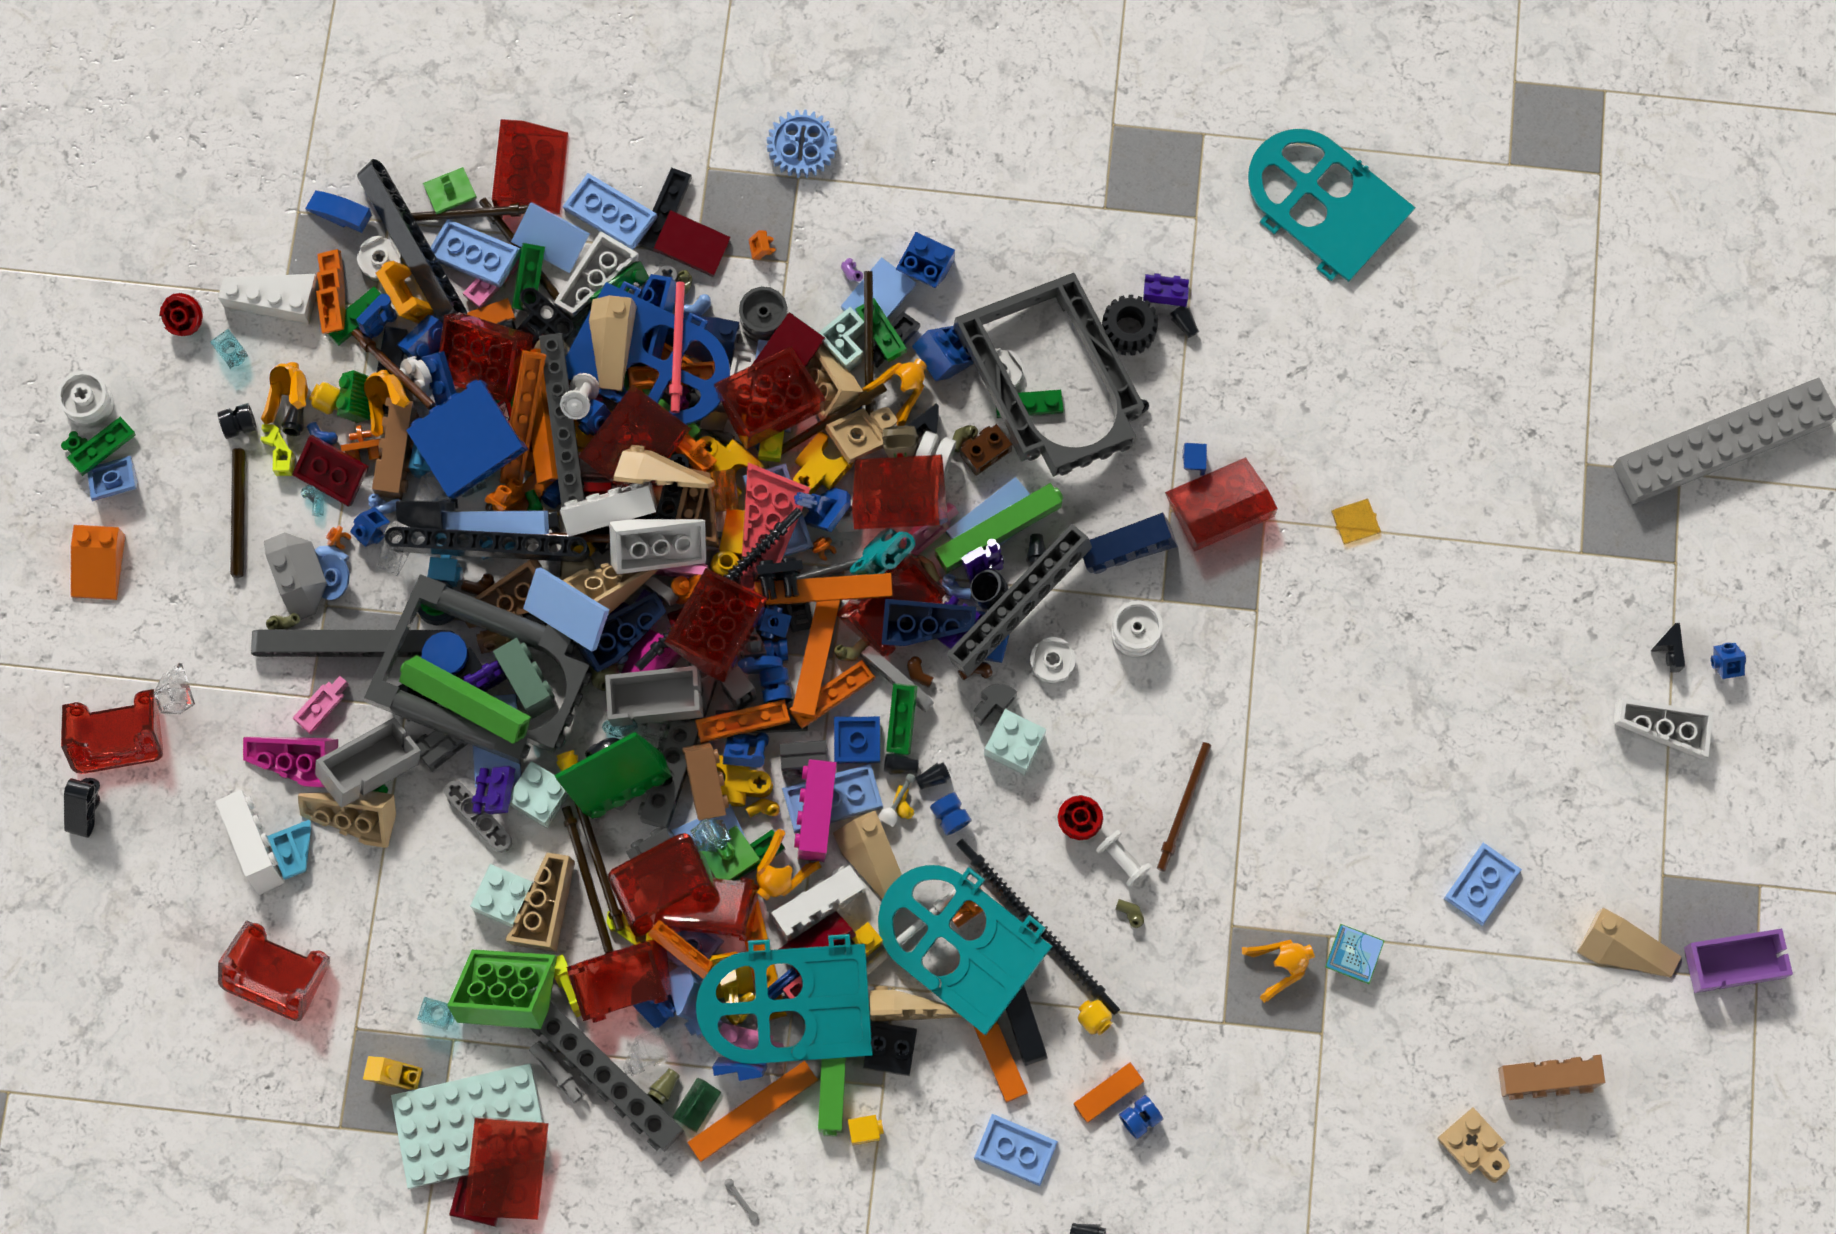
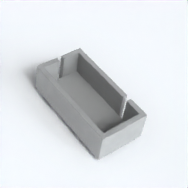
[605,666,704,727]
[315,717,421,808]

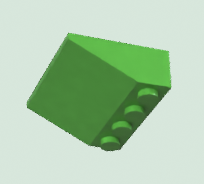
[447,949,557,1029]

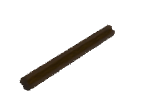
[230,448,245,578]

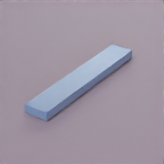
[442,511,549,534]

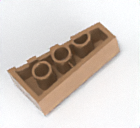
[372,397,421,500]
[1498,1054,1606,1100]

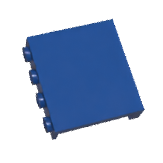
[406,380,529,499]

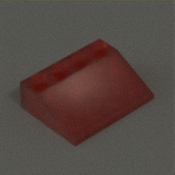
[492,119,568,214]
[439,312,533,403]
[714,346,826,449]
[578,385,691,488]
[852,454,948,530]
[1165,457,1278,552]
[664,568,767,683]
[464,1116,549,1220]

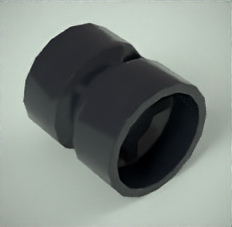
[217,403,257,439]

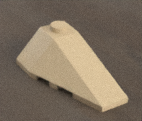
[589,295,637,391]
[804,344,863,420]
[613,445,715,488]
[562,563,659,615]
[298,791,396,848]
[833,811,902,899]
[1577,908,1682,977]
[870,986,962,1022]

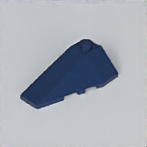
[665,315,740,370]
[574,592,666,673]
[882,599,976,646]

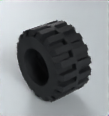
[1102,295,1158,356]

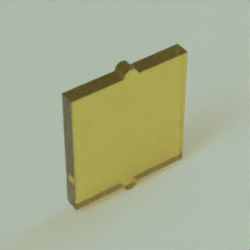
[1331,498,1381,545]

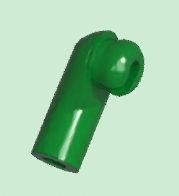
[525,489,543,511]

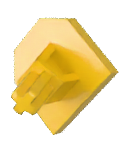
[709,951,755,1003]

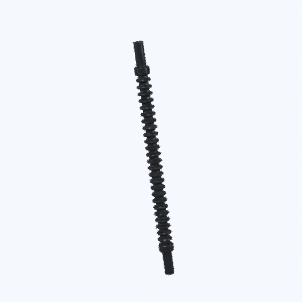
[635,507,803,671]
[956,838,1121,1015]

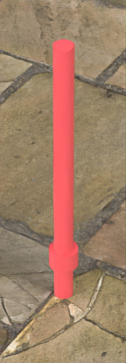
[669,282,685,413]

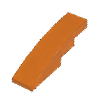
[316,249,345,334]

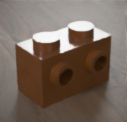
[960,424,1012,476]

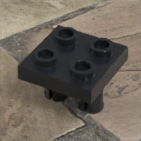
[752,557,803,601]
[863,1021,917,1076]

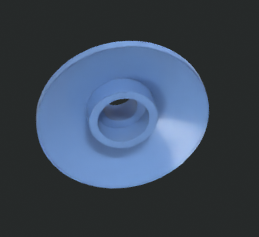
[319,555,349,600]

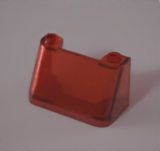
[837,554,946,657]
[61,689,163,774]
[608,833,720,938]
[653,870,759,942]
[218,920,330,1021]
[566,939,672,1023]

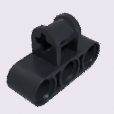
[516,287,574,345]
[64,778,100,838]

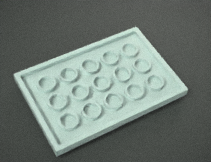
[391,1063,549,1189]

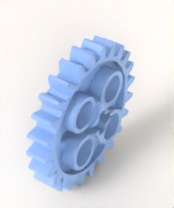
[767,110,837,178]

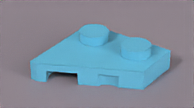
[267,820,312,880]

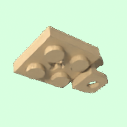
[825,407,897,464]
[1437,1107,1510,1183]

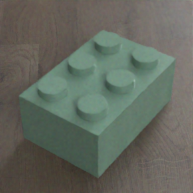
[493,638,555,720]

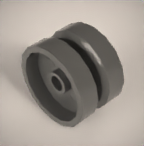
[739,286,788,342]

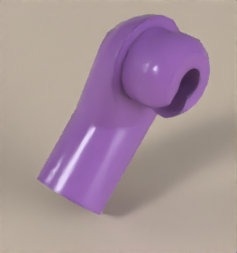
[841,258,863,282]

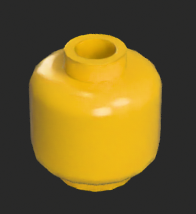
[309,382,340,415]
[709,551,739,583]
[1078,1000,1112,1035]

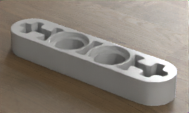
[860,646,934,712]
[444,781,512,853]

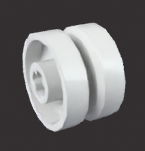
[57,371,114,427]
[911,431,957,487]
[1111,601,1163,657]

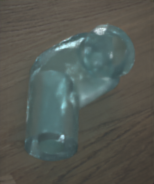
[301,485,324,516]
[602,720,638,737]

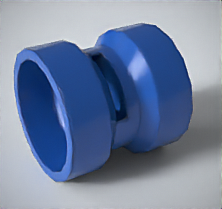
[764,638,789,661]

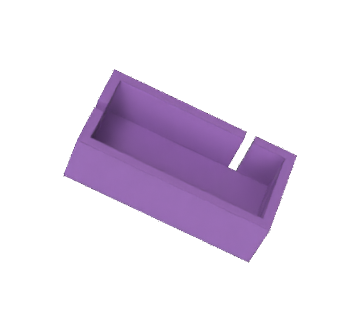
[1684,928,1793,993]

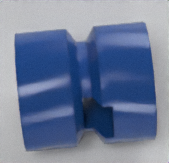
[759,667,793,704]
[930,792,972,836]
[1118,1095,1163,1139]

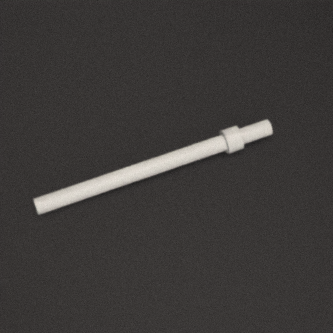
[866,888,956,975]

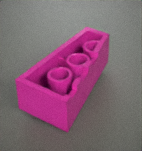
[794,759,837,862]

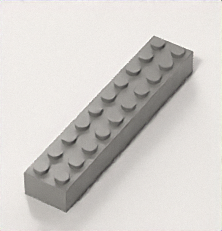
[1613,377,1836,505]

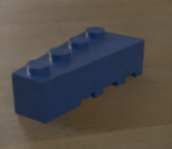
[1083,512,1178,574]

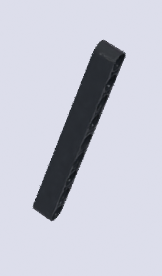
[357,159,467,330]
[385,527,590,562]

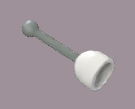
[878,774,915,827]

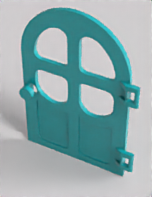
[1248,129,1416,282]
[878,865,1053,1035]
[696,934,872,1064]

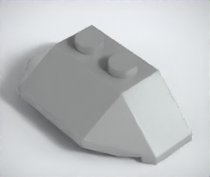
[264,533,327,620]

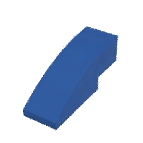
[305,190,372,233]

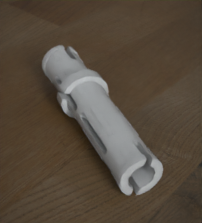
[529,1040,585,1104]

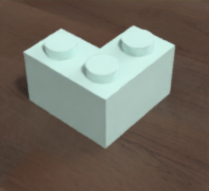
[818,307,864,372]

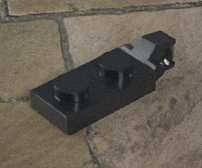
[873,312,921,368]

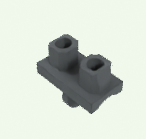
[735,622,767,659]

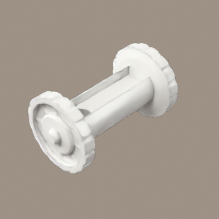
[560,373,600,420]
[1096,830,1152,887]

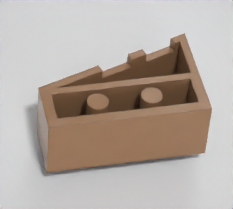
[676,468,719,548]
[682,742,729,821]

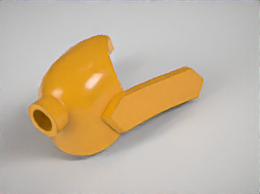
[862,358,927,426]
[261,362,308,425]
[364,370,410,437]
[756,829,822,901]
[1242,940,1315,1003]

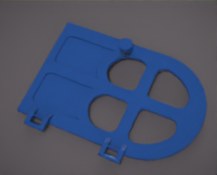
[566,281,730,426]

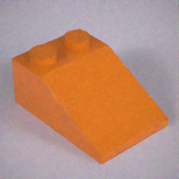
[71,525,125,600]

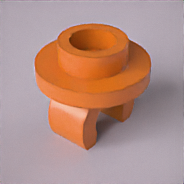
[326,526,352,550]
[812,536,837,561]

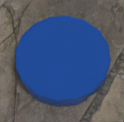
[422,632,468,675]
[738,656,783,674]

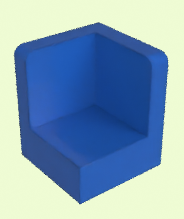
[1182,443,1207,476]

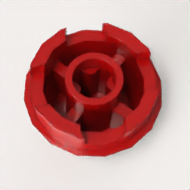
[159,293,204,336]
[1057,795,1104,841]

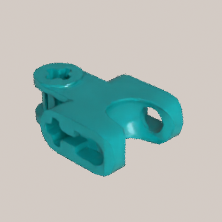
[850,528,915,575]

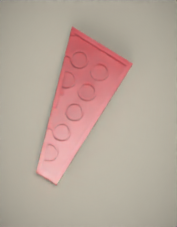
[739,463,811,612]

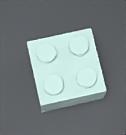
[984,709,1046,775]
[509,761,569,829]
[470,864,533,928]

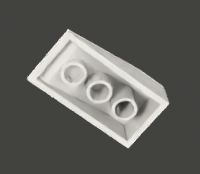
[609,519,706,574]

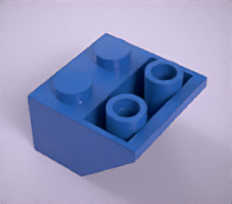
[896,232,955,288]
[397,314,466,366]
[912,326,974,381]

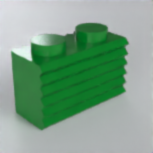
[336,370,371,423]

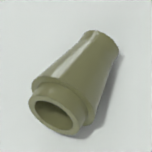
[647,1068,680,1105]

